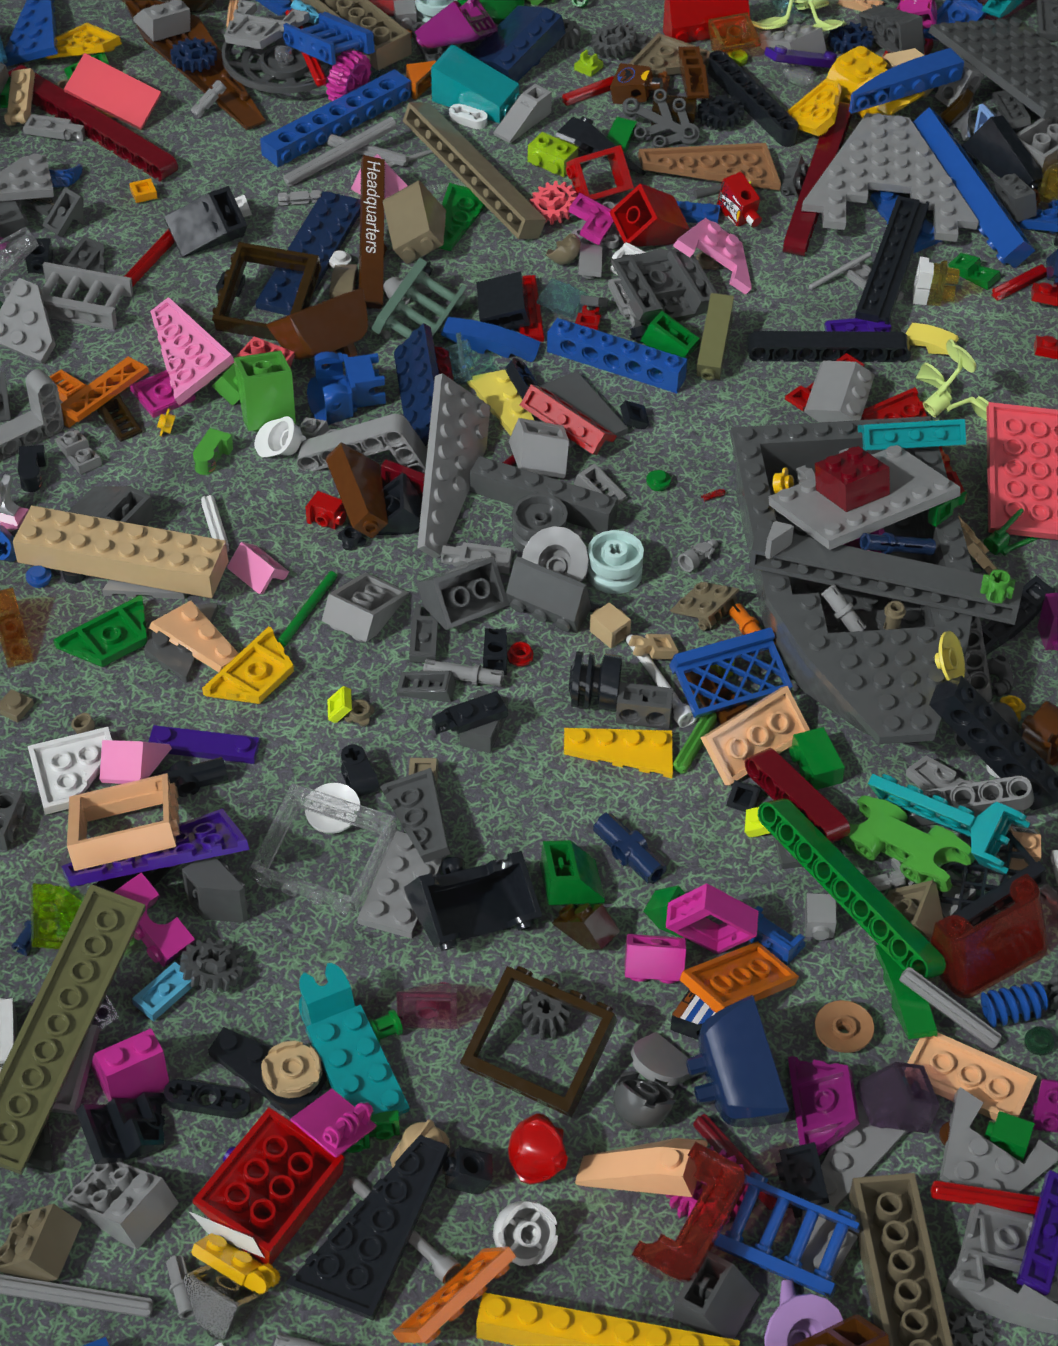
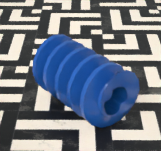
[981,981,1048,1028]

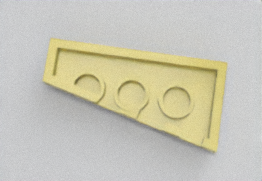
[466,370,534,436]

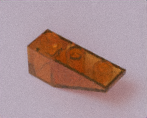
[0,587,34,668]

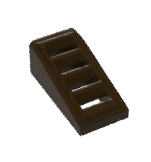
[97,394,142,442]

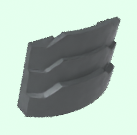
[611,248,717,324]

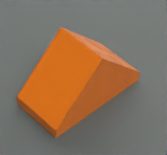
[406,61,436,100]

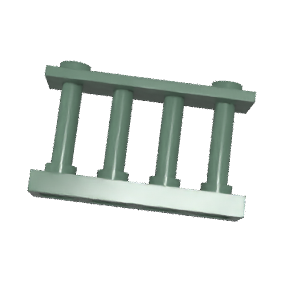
[371,257,467,344]

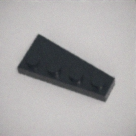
[208,1027,327,1120]

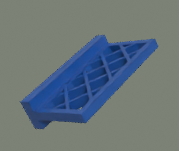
[669,627,793,718]

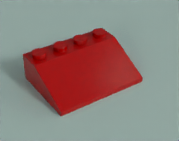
[663,0,750,43]
[192,1107,344,1265]

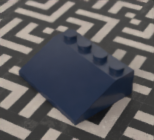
[470,6,566,82]

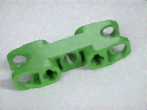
[840,796,975,892]

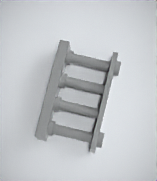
[41,262,134,330]

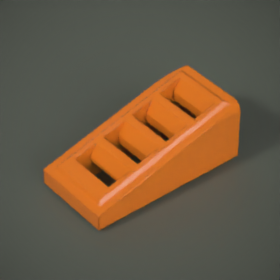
[49,370,87,402]

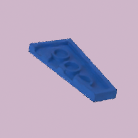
[870,191,943,254]

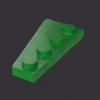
[439,183,485,251]

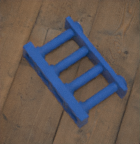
[283,12,375,66]
[712,1172,861,1299]

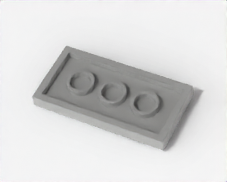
[357,831,447,939]

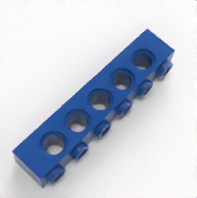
[547,318,687,394]

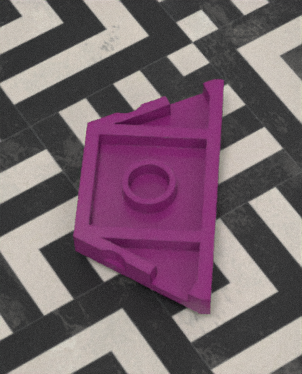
[788,1056,860,1156]

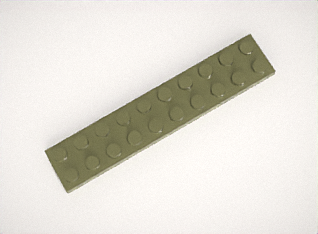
[0,884,145,1175]

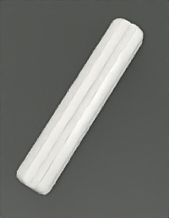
[201,495,229,552]

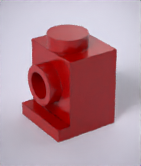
[305,491,347,530]

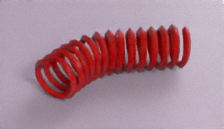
[701,489,725,502]

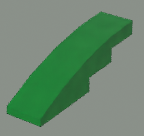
[875,945,937,1040]

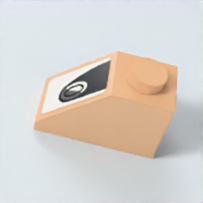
[1008,826,1041,870]

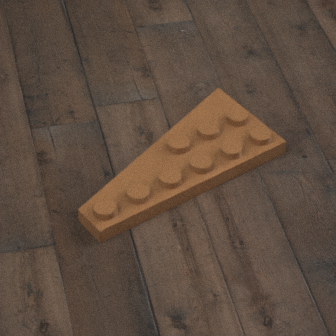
[638,143,781,191]

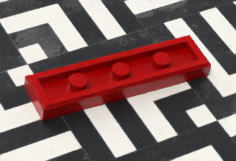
[519,275,544,342]

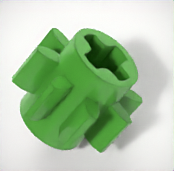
[980,570,1016,604]

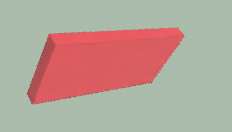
[64,53,162,130]

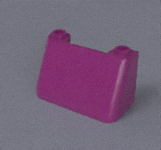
[415,0,498,49]

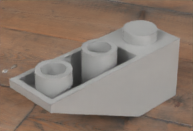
[494,84,552,143]

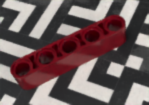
[745,748,850,843]

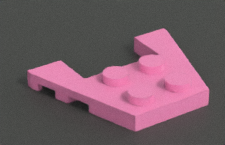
[673,218,752,294]

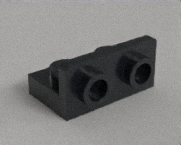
[776,1142,830,1218]

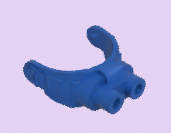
[49,164,83,187]

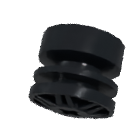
[569,651,622,711]

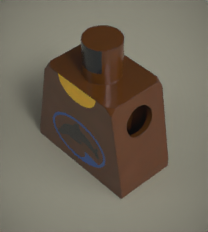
[610,63,663,104]

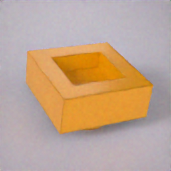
[129,178,157,203]

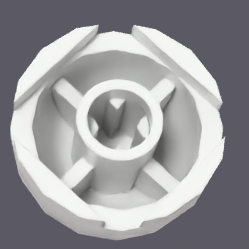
[493,1201,558,1266]

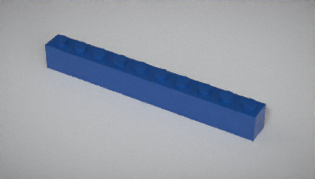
[913,107,1036,268]

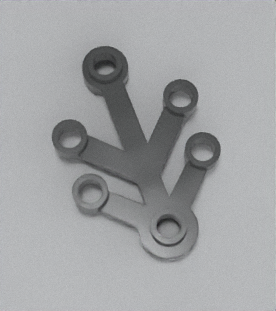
[622,89,700,148]

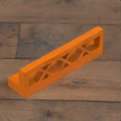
[61,356,149,428]

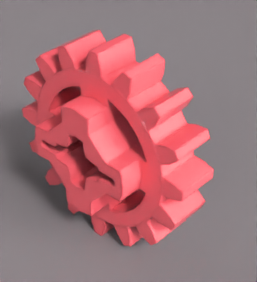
[529,181,577,225]

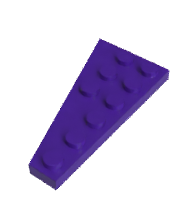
[61,808,250,887]

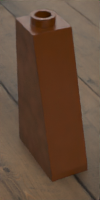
[326,442,388,538]

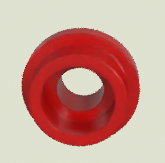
[507,642,534,666]

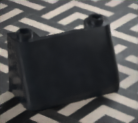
[404,851,542,951]

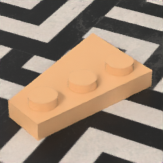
[149,601,239,673]

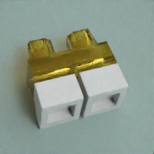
[913,257,959,306]

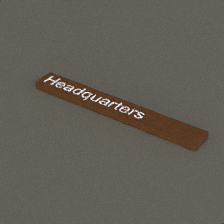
[359,155,385,309]

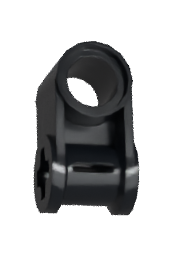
[341,744,379,797]

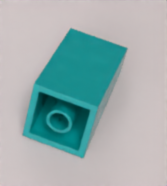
[431,44,521,124]

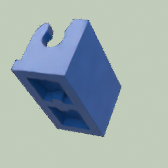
[748,906,806,966]

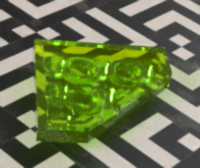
[31,883,82,949]

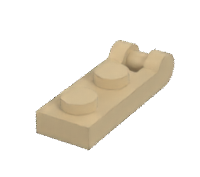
[4,68,35,126]

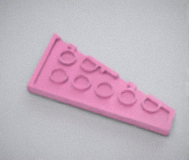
[150,297,234,405]

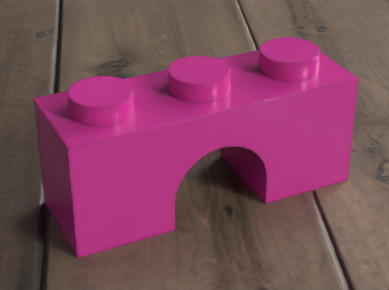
[113,872,195,967]

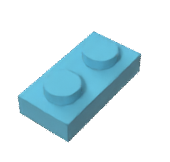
[132,962,192,1022]

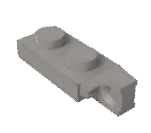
[23,114,86,141]
[608,278,642,328]
[441,542,513,574]

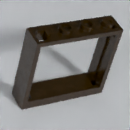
[212,242,322,341]
[460,966,618,1118]

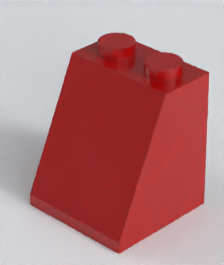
[609,183,690,247]

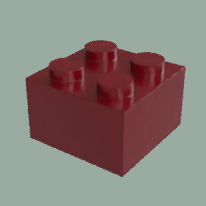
[815,446,890,512]

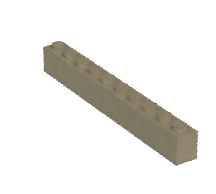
[403,102,546,239]

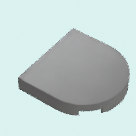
[630,1032,695,1086]

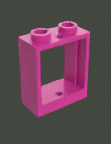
[666,883,759,954]

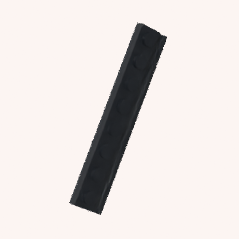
[855,196,930,325]

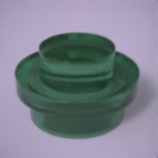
[1024,1026,1055,1055]

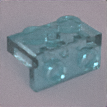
[444,332,475,384]

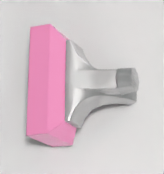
[0,474,29,530]

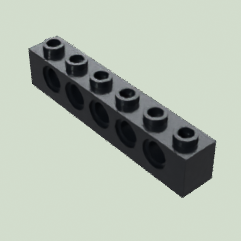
[929,676,1058,810]

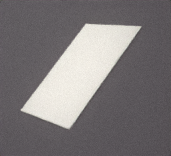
[190,1212,264,1258]

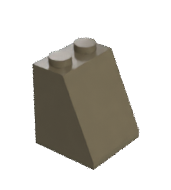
[383,180,446,264]

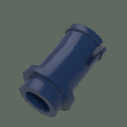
[11,918,46,956]

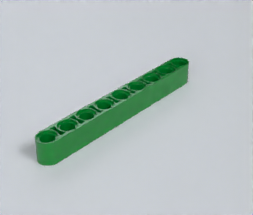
[758,798,946,979]

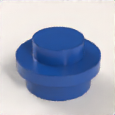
[26,565,52,588]

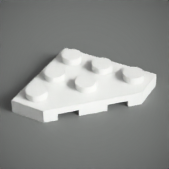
[28,727,112,815]

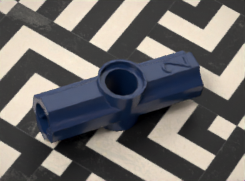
[593,812,666,884]

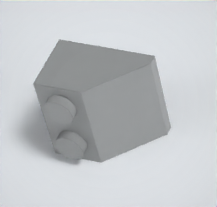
[133,0,190,42]

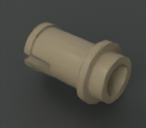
[883,601,906,630]

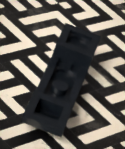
[969,575,1055,655]

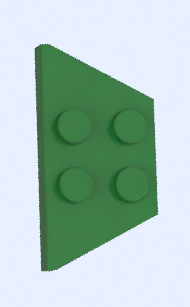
[53,595,147,667]

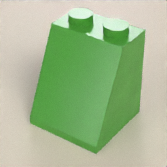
[234,351,296,432]

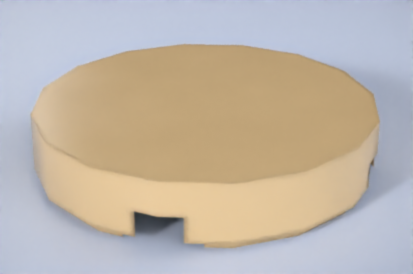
[261,1041,322,1098]

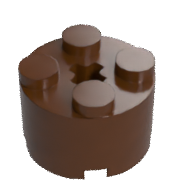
[1021,701,1058,766]

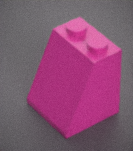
[91,1029,169,1102]

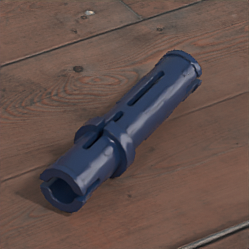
[860,533,936,555]

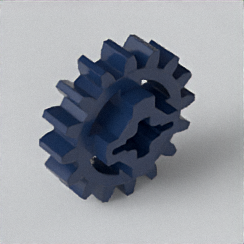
[828,22,874,55]
[171,37,217,73]

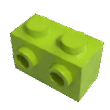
[527,132,579,177]

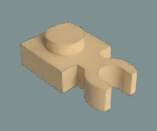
[628,634,678,660]

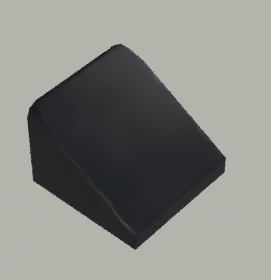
[726,780,762,812]

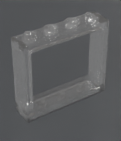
[250,783,397,914]

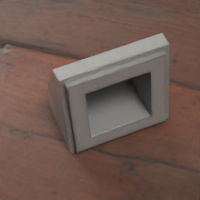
[765,521,794,559]

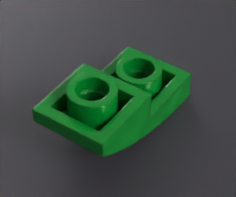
[346,1110,400,1153]

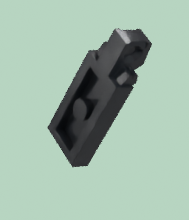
[432,691,508,734]

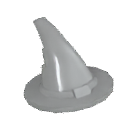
[522,526,589,583]

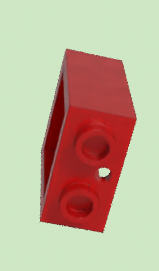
[566,145,634,201]

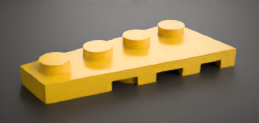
[564,728,673,778]

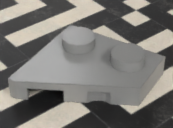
[800,1210,858,1282]

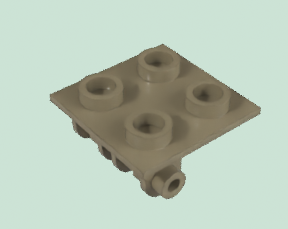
[670,582,740,631]

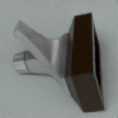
[940,88,976,141]

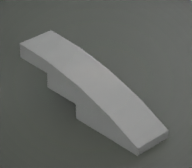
[945,1269,1058,1334]

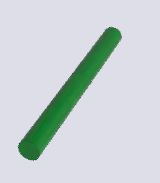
[277,571,338,647]

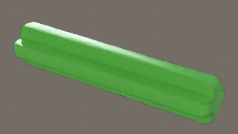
[673,712,717,774]

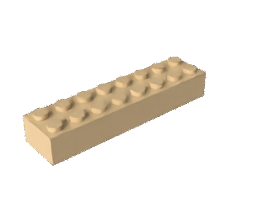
[13,505,228,598]

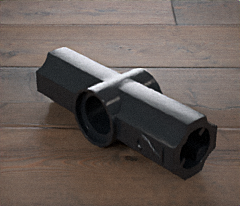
[149,757,228,797]

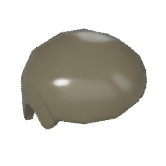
[546,233,581,265]

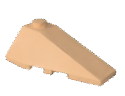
[575,1138,708,1197]

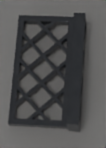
[912,830,1046,942]

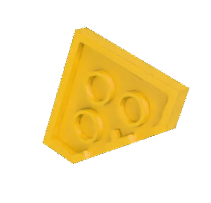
[45,23,122,59]
[786,78,842,136]

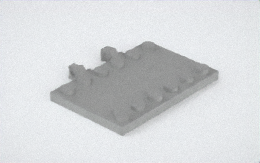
[768,445,960,550]

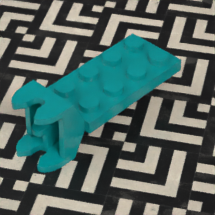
[868,774,1030,874]
[299,963,410,1115]

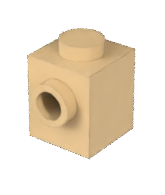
[590,602,631,649]

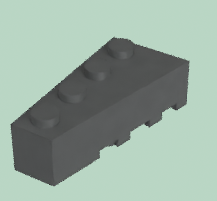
[859,5,925,54]

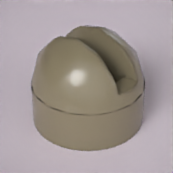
[71,713,95,734]

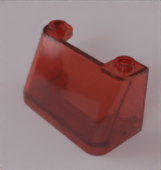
[931,873,1048,998]
[632,1141,747,1283]

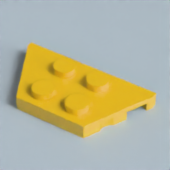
[202,626,294,704]

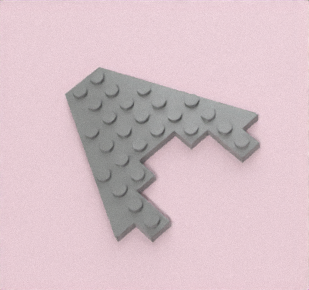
[802,113,979,242]

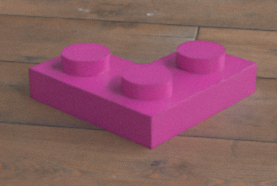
[568,193,614,245]

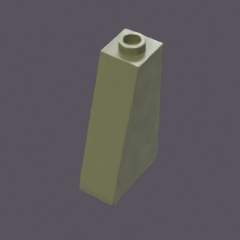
[697,293,734,380]

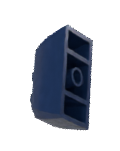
[686,995,789,1127]

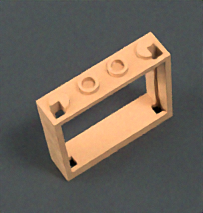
[67,773,180,871]

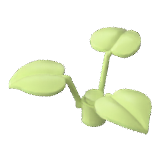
[750,0,847,31]
[916,339,989,421]

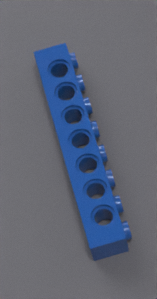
[260,69,411,167]

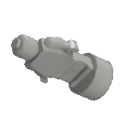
[678,539,718,572]

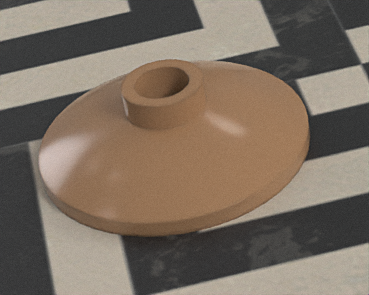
[815,1000,874,1053]

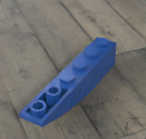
[849,48,964,114]

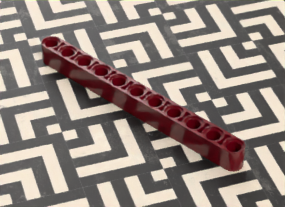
[8,65,178,181]
[783,101,853,257]

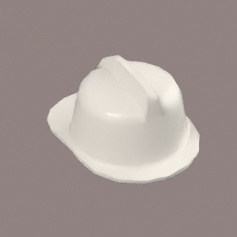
[254,416,307,458]

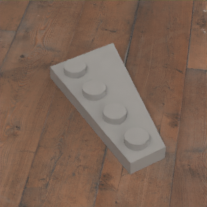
[906,755,1025,814]
[820,1099,912,1212]

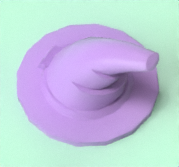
[764,1280,843,1346]

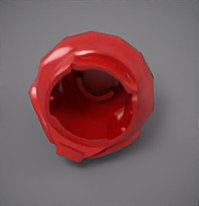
[508,1113,568,1185]

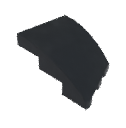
[76,1092,165,1164]

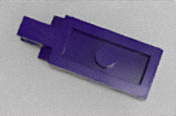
[824,318,891,332]

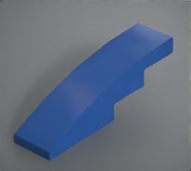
[441,317,541,362]

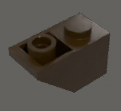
[552,903,620,950]

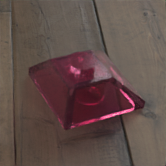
[396,982,458,1029]

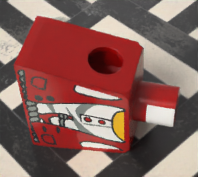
[717,171,762,228]

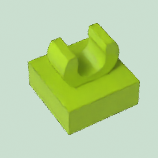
[574,50,603,77]

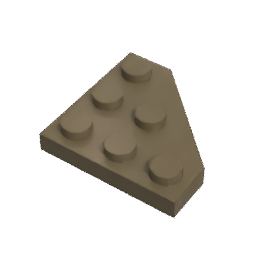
[629,33,711,77]

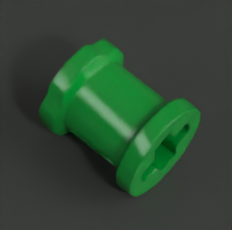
[368,1009,403,1043]

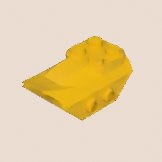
[827,46,925,118]

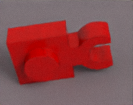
[575,305,601,330]

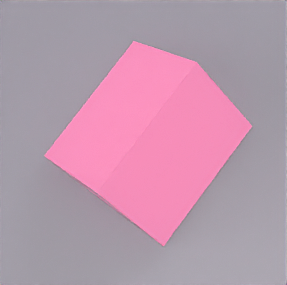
[99,740,172,784]

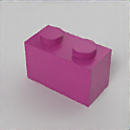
[624,934,686,984]

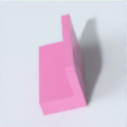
[227,542,289,594]

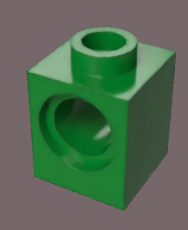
[984,1111,1035,1162]

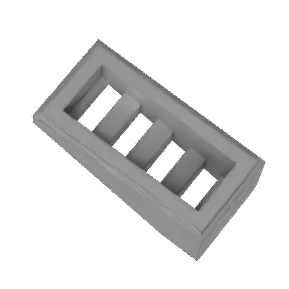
[574,463,628,505]

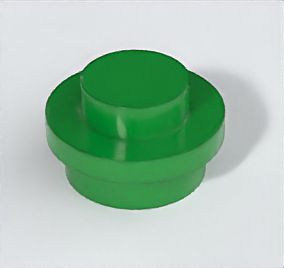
[646,470,671,491]

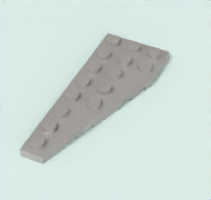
[417,373,490,558]

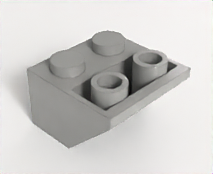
[509,418,569,478]

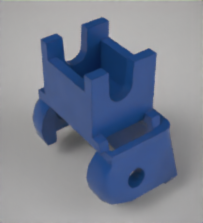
[307,351,386,425]

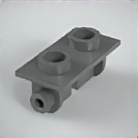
[780,155,809,198]

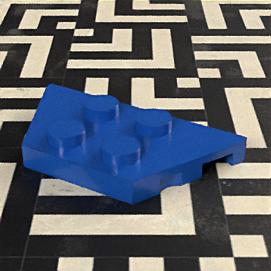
[923,0,986,40]

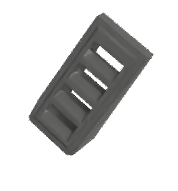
[396,671,456,702]

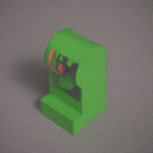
[193,428,233,475]

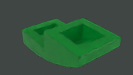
[607,117,637,153]
[948,253,1000,290]

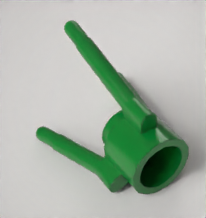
[984,508,1038,556]

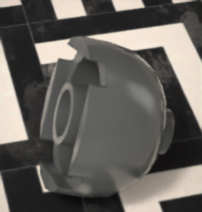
[613,1071,676,1129]

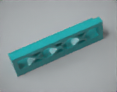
[858,419,966,451]

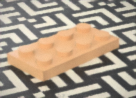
[701,686,810,785]
[901,1032,1037,1121]

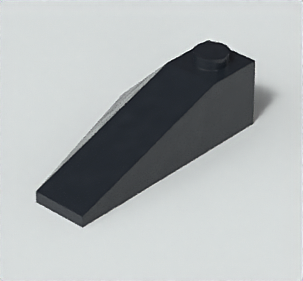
[555,116,646,175]

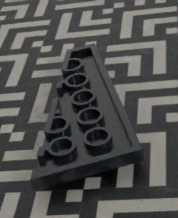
[285,1135,449,1321]

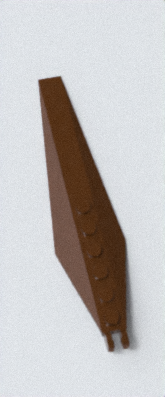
[122,0,266,130]

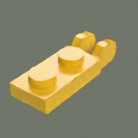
[191,1233,281,1294]

